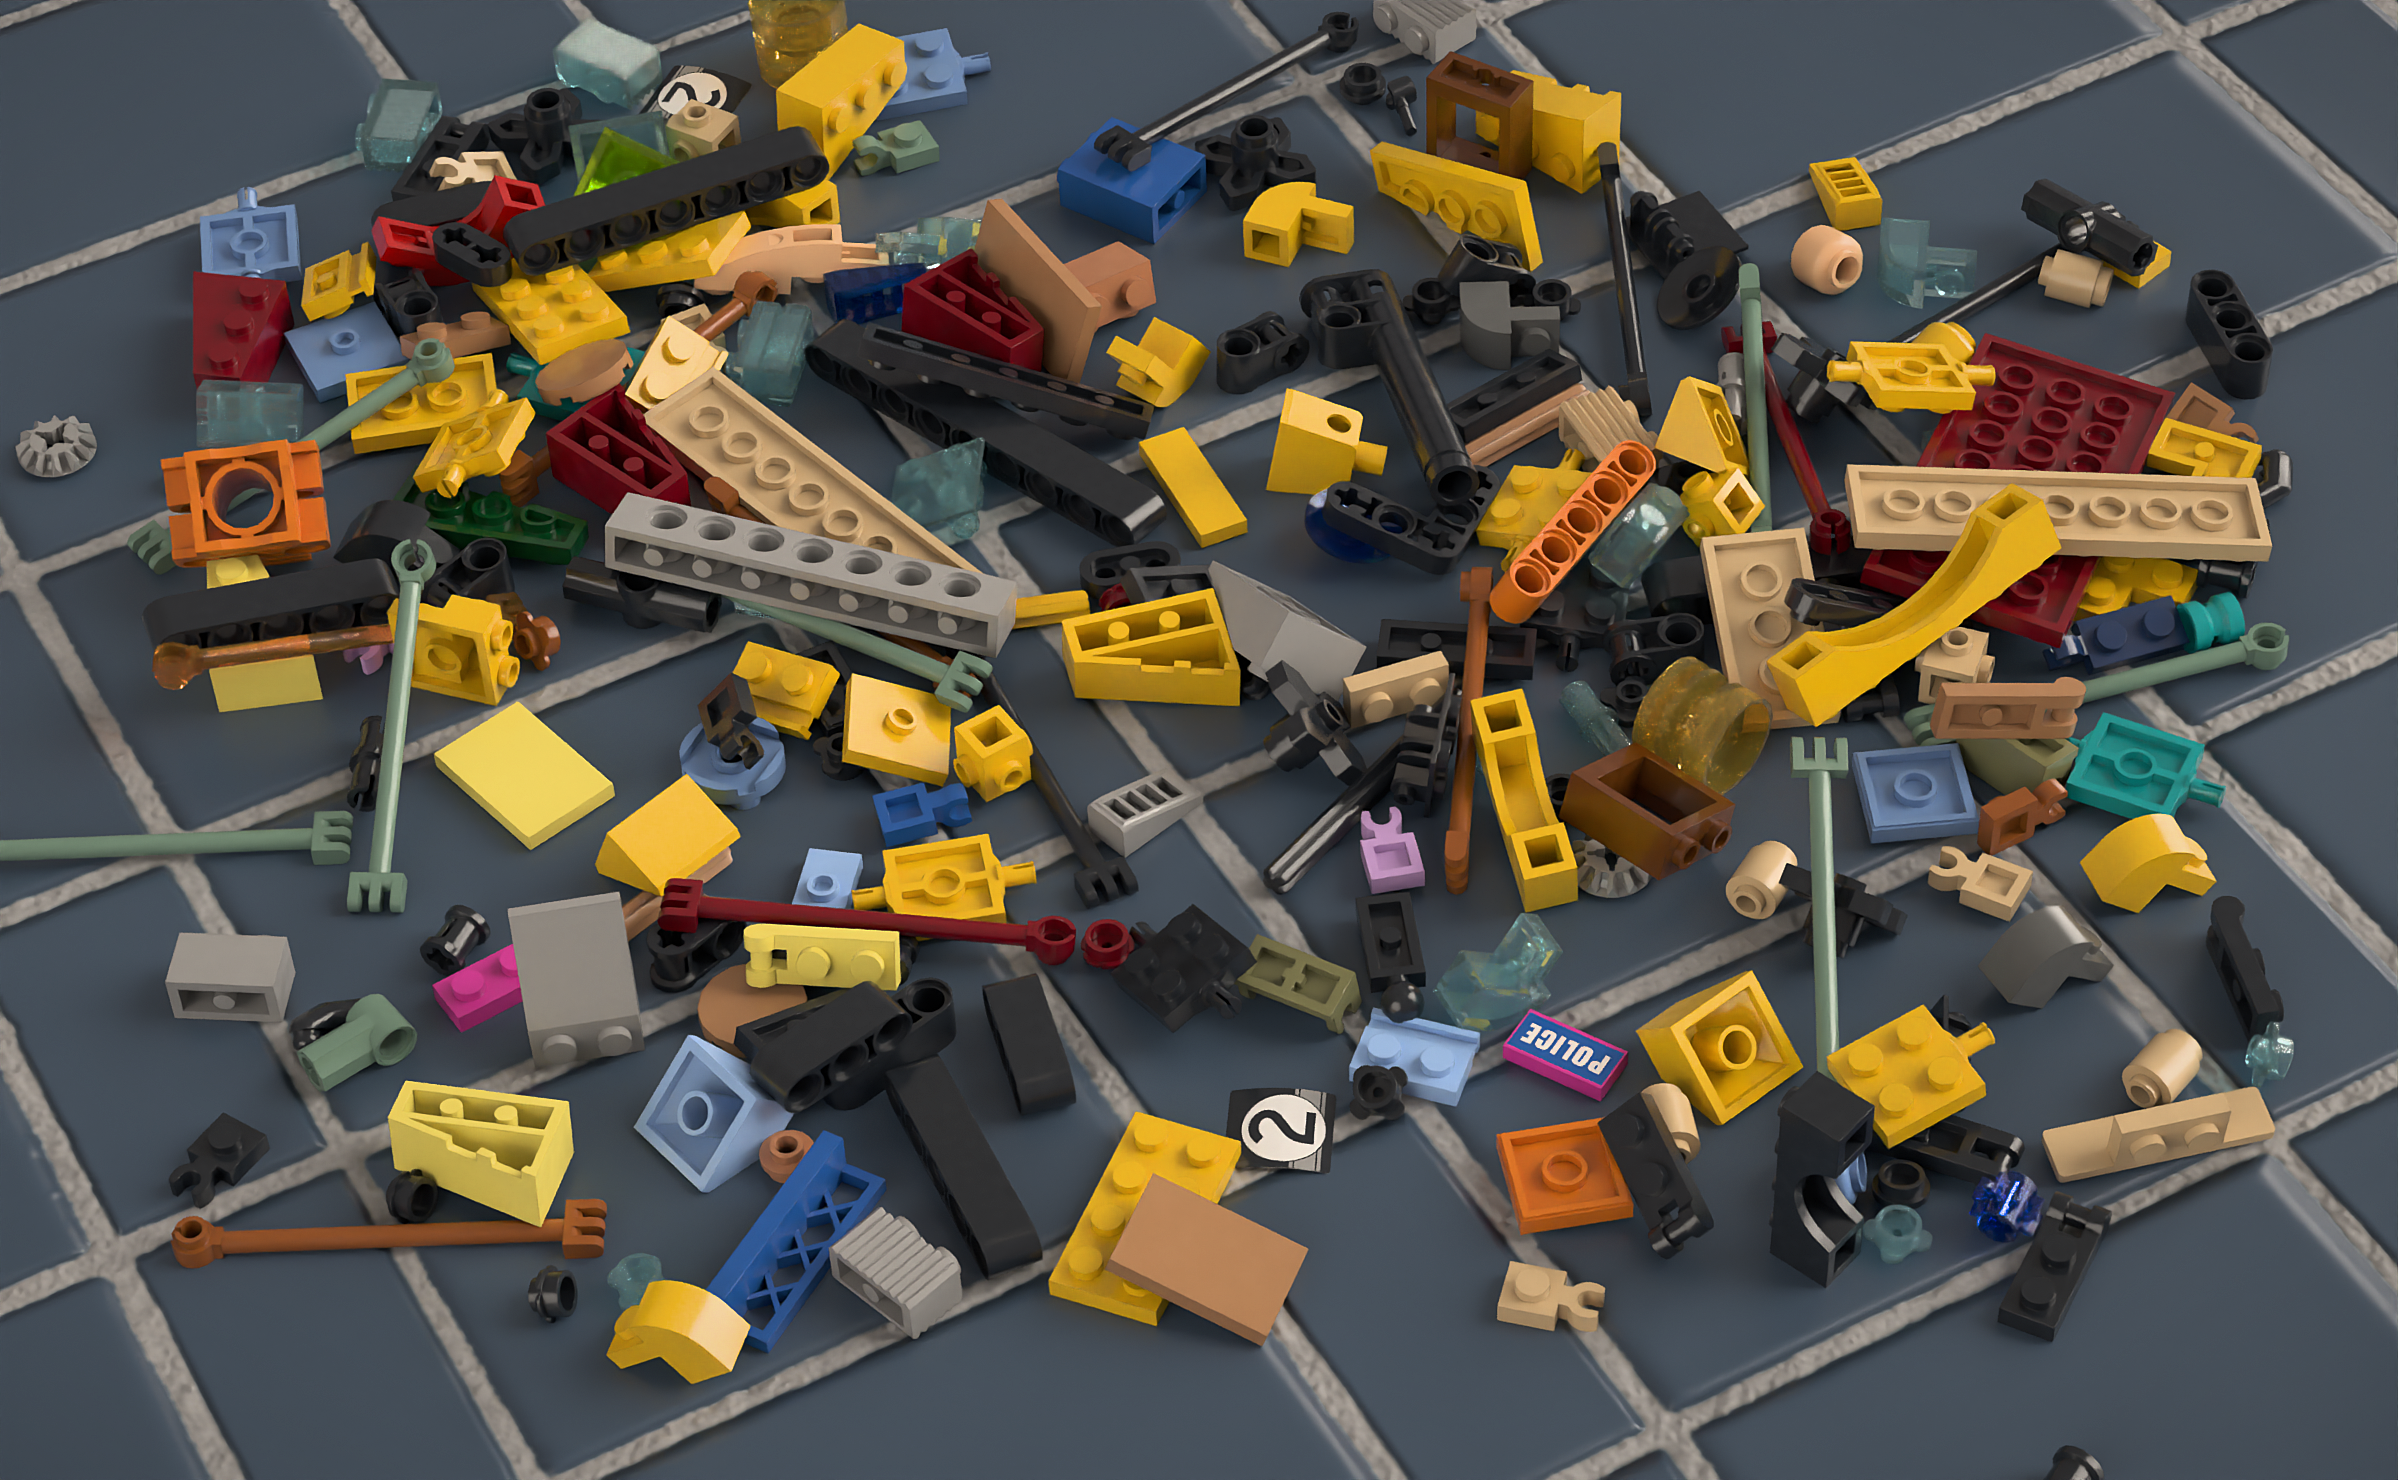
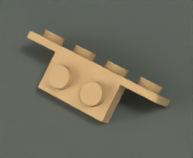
[2041,1087,2275,1183]

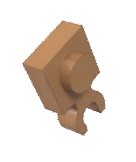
[2164,382,2259,444]

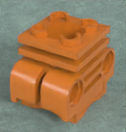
[160,439,331,568]

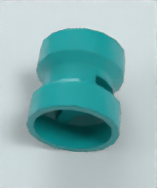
[2176,592,2245,654]

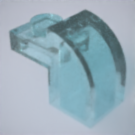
[1877,217,1977,309]
[1433,913,1563,1031]

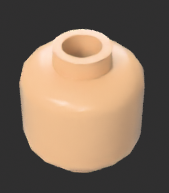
[1791,225,1863,295]

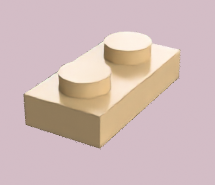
[1343,651,1449,729]

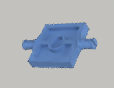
[877,28,991,121]
[200,187,302,282]

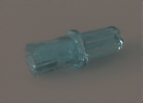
[1559,681,1632,757]

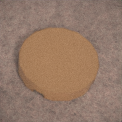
[535,339,633,406]
[697,963,808,1058]

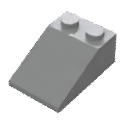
[1208,561,1366,701]
[508,892,645,1067]

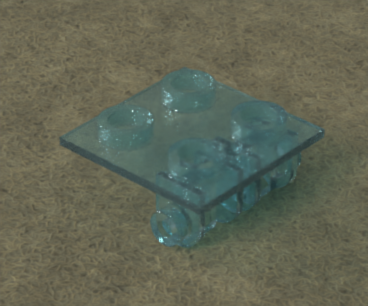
[891,437,987,539]

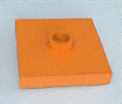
[1496,1117,1634,1235]

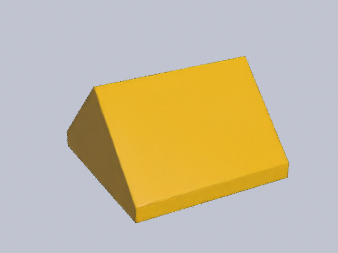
[1654,376,1750,482]
[595,774,741,897]

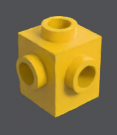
[1670,468,1765,547]
[953,705,1033,802]

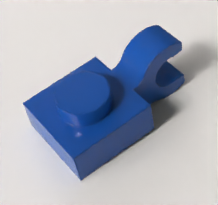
[872,782,972,847]

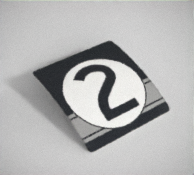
[639,65,752,119]
[1226,1088,1336,1174]

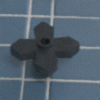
[488,88,615,184]
[1195,115,1316,211]
[1771,333,1877,424]
[1263,660,1367,786]
[1778,863,1908,959]

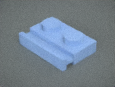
[1349,1007,1480,1107]

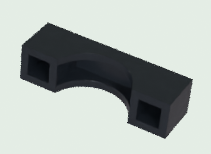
[1769,1071,1875,1288]

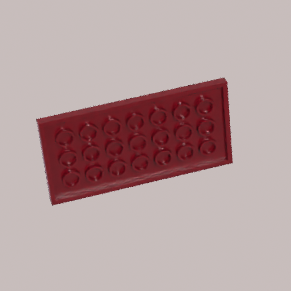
[1860,333,2176,649]

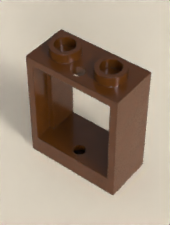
[1426,51,1534,180]
[1559,742,1736,880]

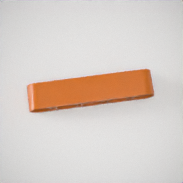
[1490,440,1656,624]

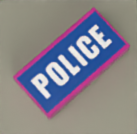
[1503,1009,1628,1102]

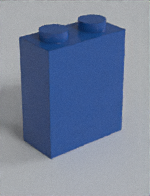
[1057,117,1207,244]

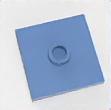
[284,302,409,403]
[1852,743,1979,844]

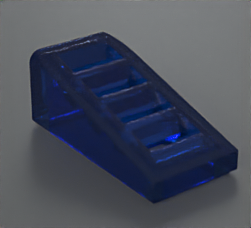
[823,262,926,325]

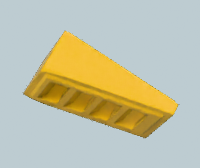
[1809,157,1882,231]

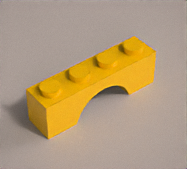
[1470,688,1578,913]

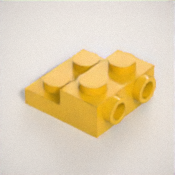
[387,595,520,706]

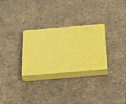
[434,701,615,850]

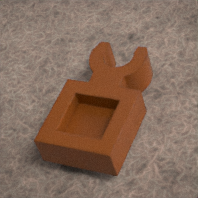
[1977,779,2068,856]

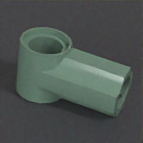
[297,994,417,1092]

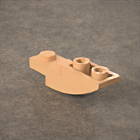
[693,224,889,296]

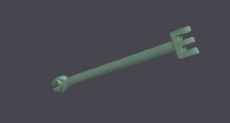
[1739,263,1773,533]
[127,338,455,575]
[347,539,436,913]
[721,594,993,713]
[1904,623,2289,746]
[1790,737,1848,1084]
[0,811,353,865]

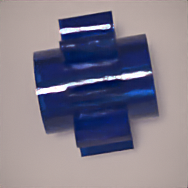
[1969,1171,2045,1243]

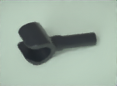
[1386,76,1417,136]

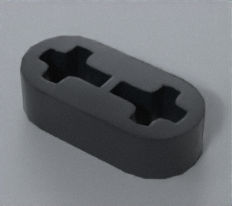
[432,222,513,287]

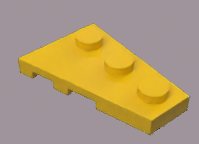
[588,211,751,292]

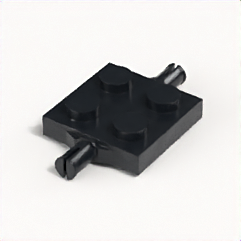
[1519,545,1632,672]
[1110,904,1257,1033]

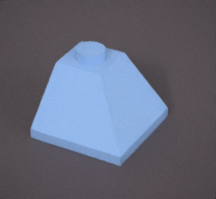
[634,1035,794,1193]

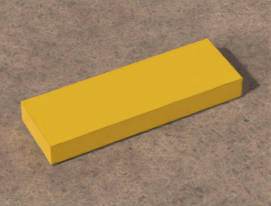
[1139,427,1248,548]

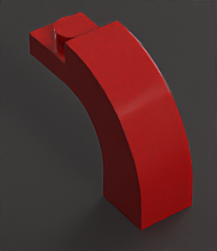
[371,175,545,286]

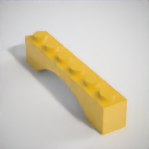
[1766,483,2062,727]

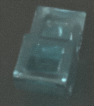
[875,217,982,276]

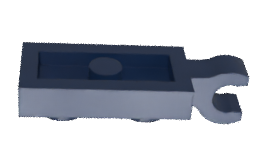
[2042,595,2190,675]

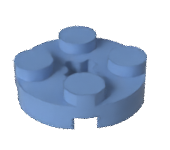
[679,717,786,810]

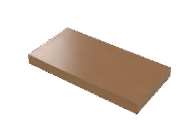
[974,198,1102,383]

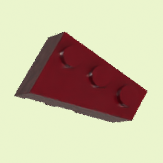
[901,248,1044,372]
[193,271,295,422]
[546,383,691,514]

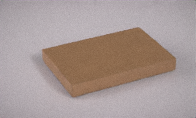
[1105,1173,1309,1346]

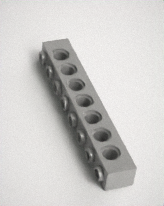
[605,492,1017,658]

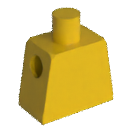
[1266,388,1388,496]

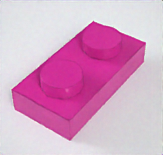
[432,944,523,1033]

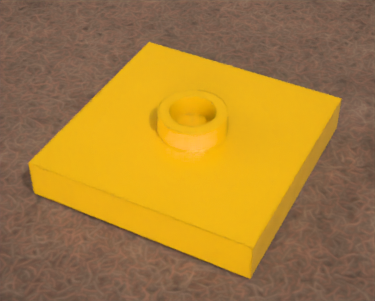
[842,673,951,787]

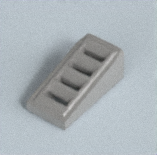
[1087,768,1203,858]

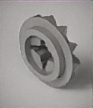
[15,415,97,477]
[1572,835,1652,898]

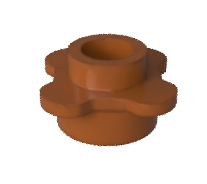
[513,611,561,671]

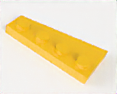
[1370,141,1543,272]

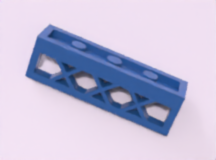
[706,1130,887,1353]

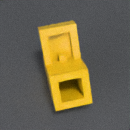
[1243,182,1354,267]
[1106,317,1211,407]
[2080,814,2217,913]
[606,1280,750,1384]

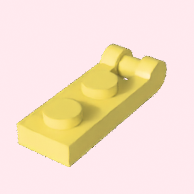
[744,924,901,991]

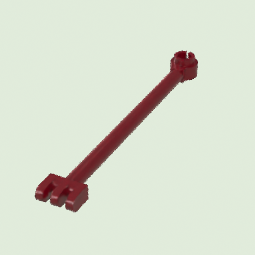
[1721,321,1851,555]
[657,878,1076,965]

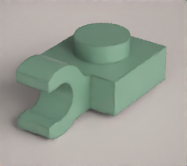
[852,120,940,176]

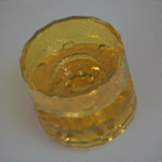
[747,0,849,89]
[1632,656,1773,795]

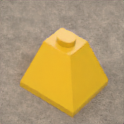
[1636,970,1803,1125]

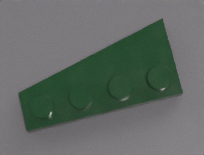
[393,465,589,565]

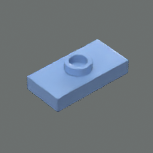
[792,848,863,909]

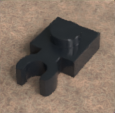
[169,1112,270,1209]

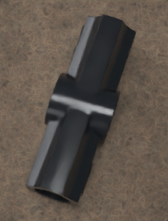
[2021,179,2158,277]
[562,557,722,633]

